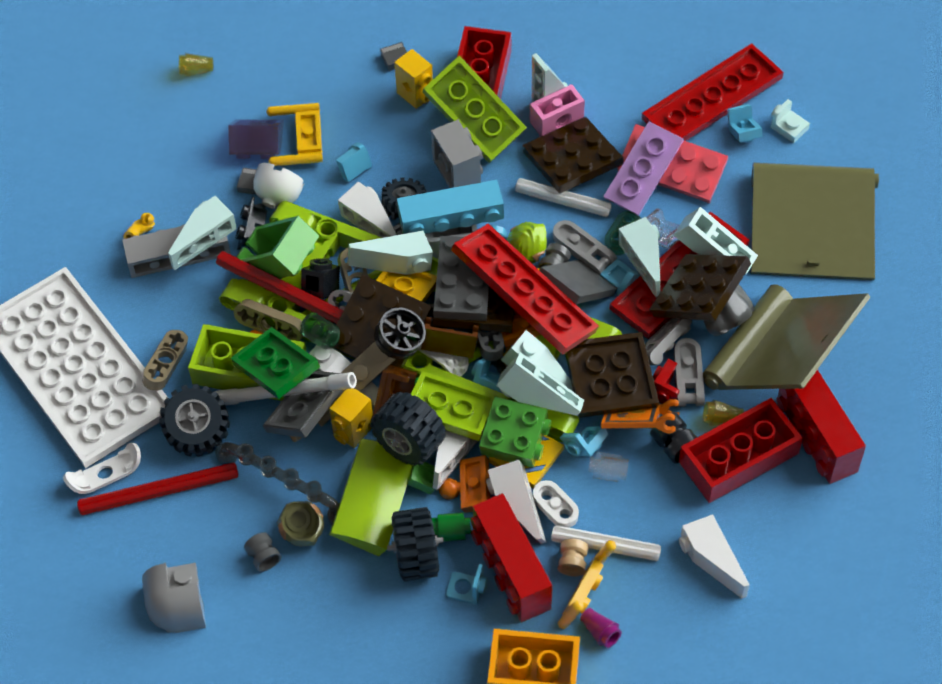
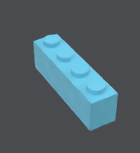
[397,180,504,234]

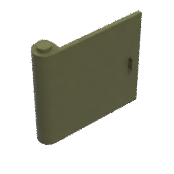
[751,162,879,280]
[703,284,871,390]

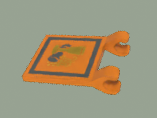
[601,399,680,434]

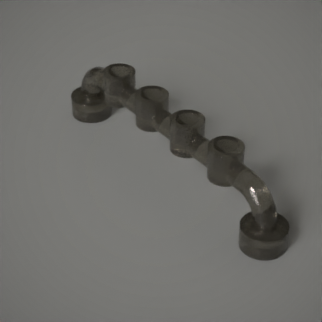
[215,442,339,525]

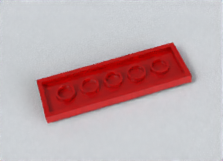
[642,43,784,141]
[609,211,749,339]
[451,223,599,355]

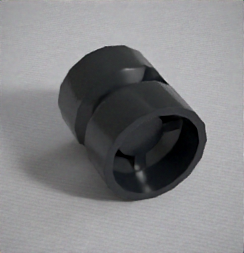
[650,412,697,464]

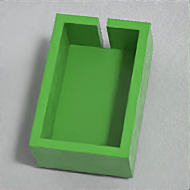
[237,216,319,279]

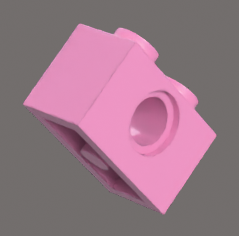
[530,84,585,136]

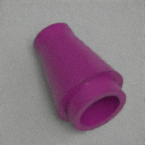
[580,608,622,648]

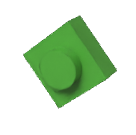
[407,462,435,495]

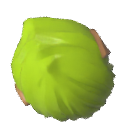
[506,222,547,264]

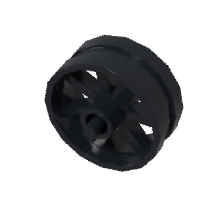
[374,307,426,360]

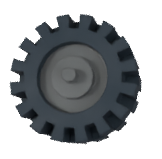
[381,177,427,222]

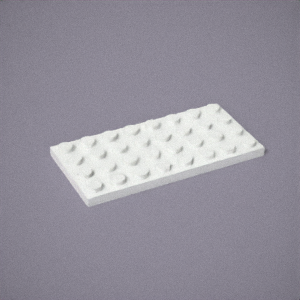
[0,267,168,469]

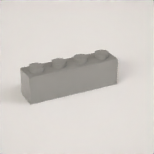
[122,224,231,278]

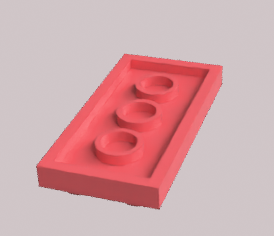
[617,124,728,203]

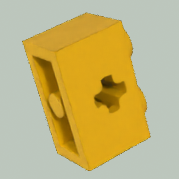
[394,49,433,109]
[329,388,373,448]

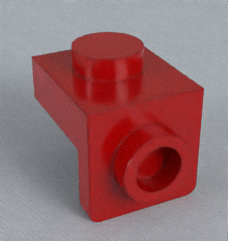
[653,358,680,403]

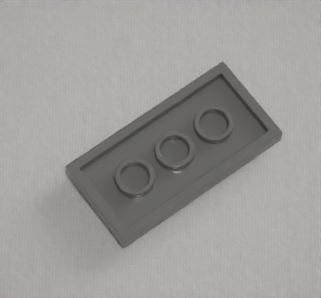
[434,236,489,321]

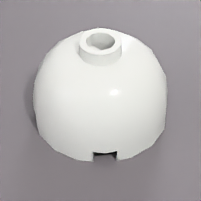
[253,163,304,209]

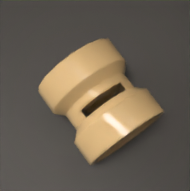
[558,539,588,576]

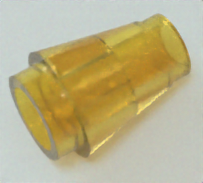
[179,53,213,76]
[703,399,744,426]

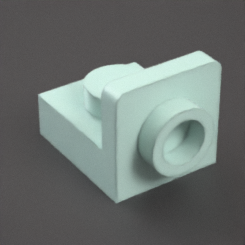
[771,99,810,143]

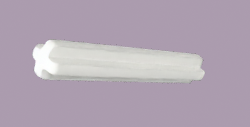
[515,178,611,217]
[551,525,661,561]

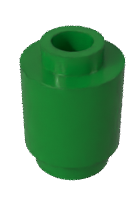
[432,512,471,542]

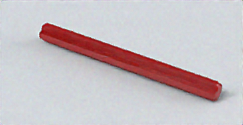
[216,251,344,324]
[77,463,238,515]

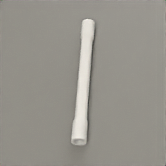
[215,372,356,406]

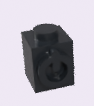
[301,258,340,299]

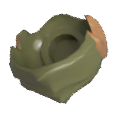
[277,501,324,547]

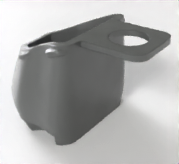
[703,284,754,336]

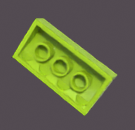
[422,56,527,163]
[329,439,413,557]

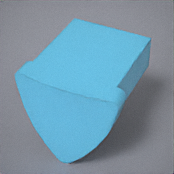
[336,142,372,182]
[600,259,641,296]

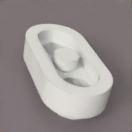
[533,480,579,528]

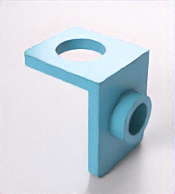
[446,564,488,605]

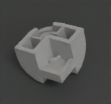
[142,563,206,633]

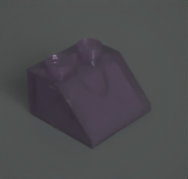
[228,119,284,159]

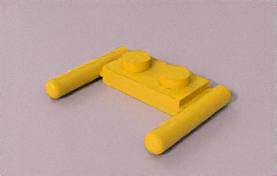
[266,103,323,166]
[558,540,616,629]

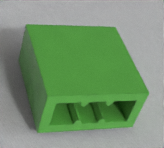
[479,396,552,468]

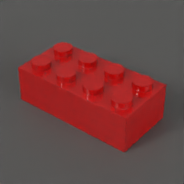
[457,26,512,99]
[776,369,866,484]
[679,398,803,503]
[470,493,552,623]

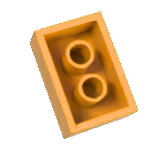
[488,629,580,684]

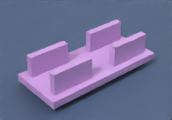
[603,121,684,216]

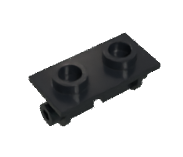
[235,197,267,250]

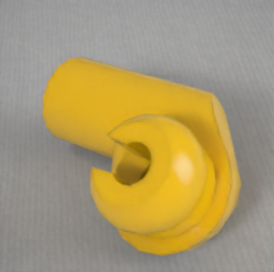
[123,213,155,239]

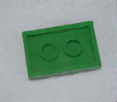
[230,327,320,399]

